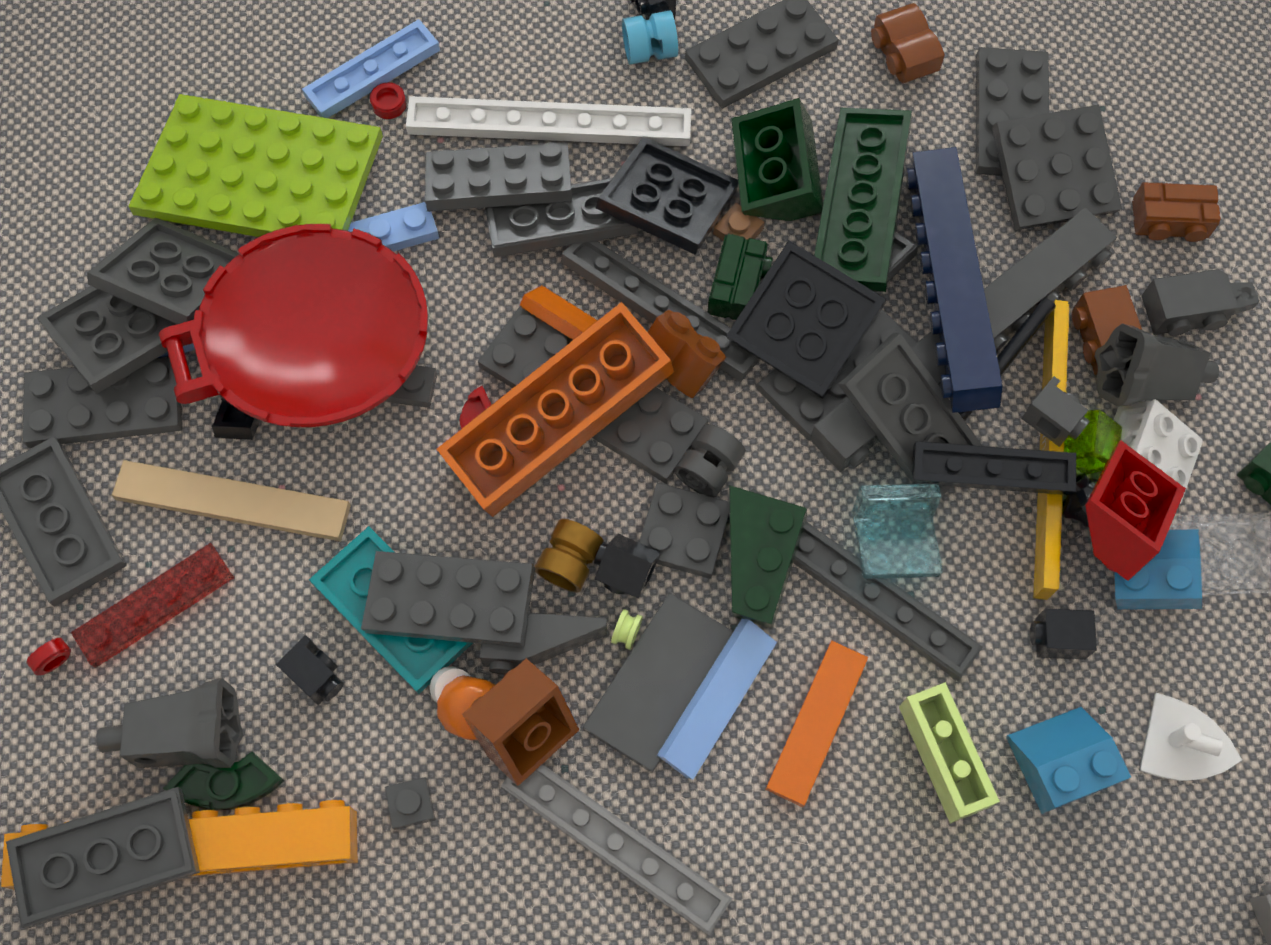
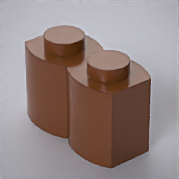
[871,3,945,83]
[648,310,727,398]

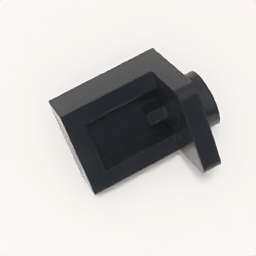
[212,395,260,440]

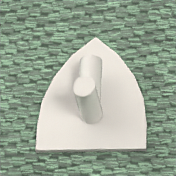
[1139,693,1242,781]

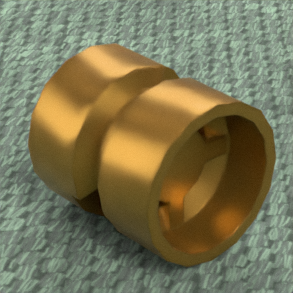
[535,519,604,593]

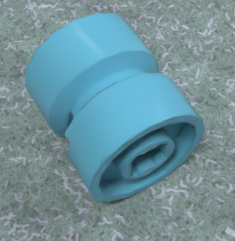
[622,10,678,65]

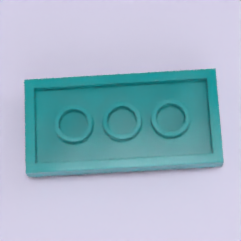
[309,526,473,695]

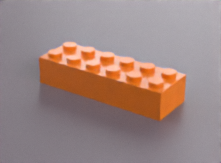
[436,302,674,517]

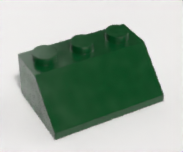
[731,98,823,221]

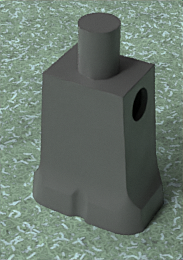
[1095,323,1219,407]
[96,678,243,768]

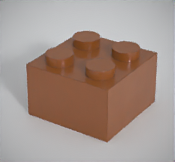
[462,658,579,786]

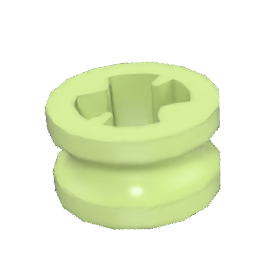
[611,609,643,650]

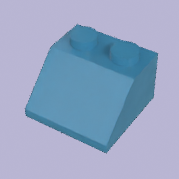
[1115,529,1202,610]
[1006,707,1131,814]

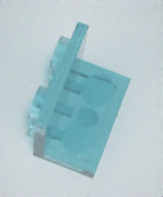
[852,484,943,579]

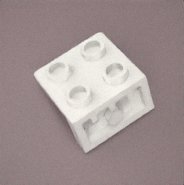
[1095,399,1203,504]

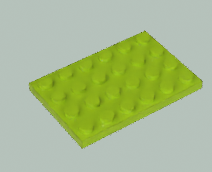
[128,94,383,237]

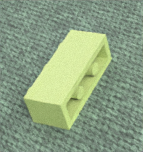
[899,682,1000,823]

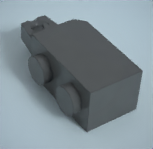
[1141,269,1259,336]

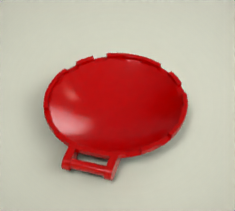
[159,224,428,427]

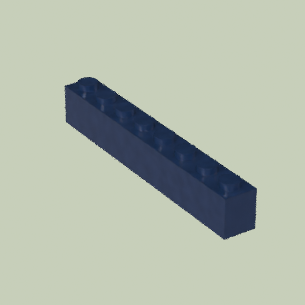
[906,147,1003,413]

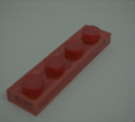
[71,543,235,668]

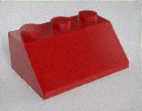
[1085,440,1186,581]

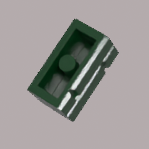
[707,233,773,320]

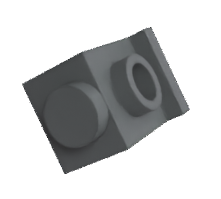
[1021,376,1090,447]

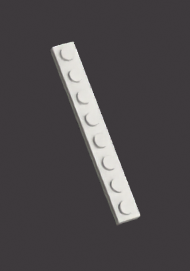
[406,96,691,146]

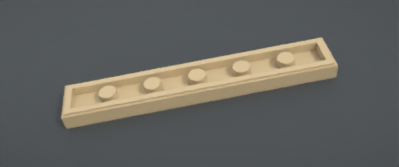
[112,460,351,542]

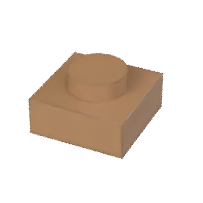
[713,203,765,241]

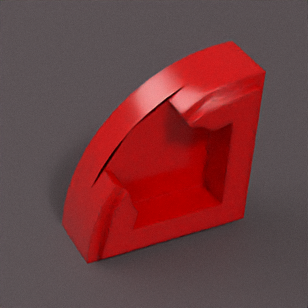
[459,386,492,429]

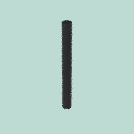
[958,298,1056,421]

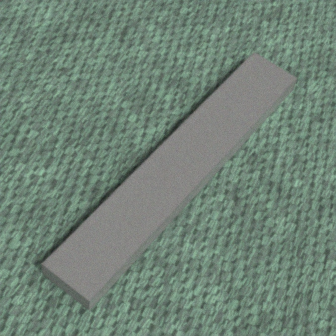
[501,764,733,936]

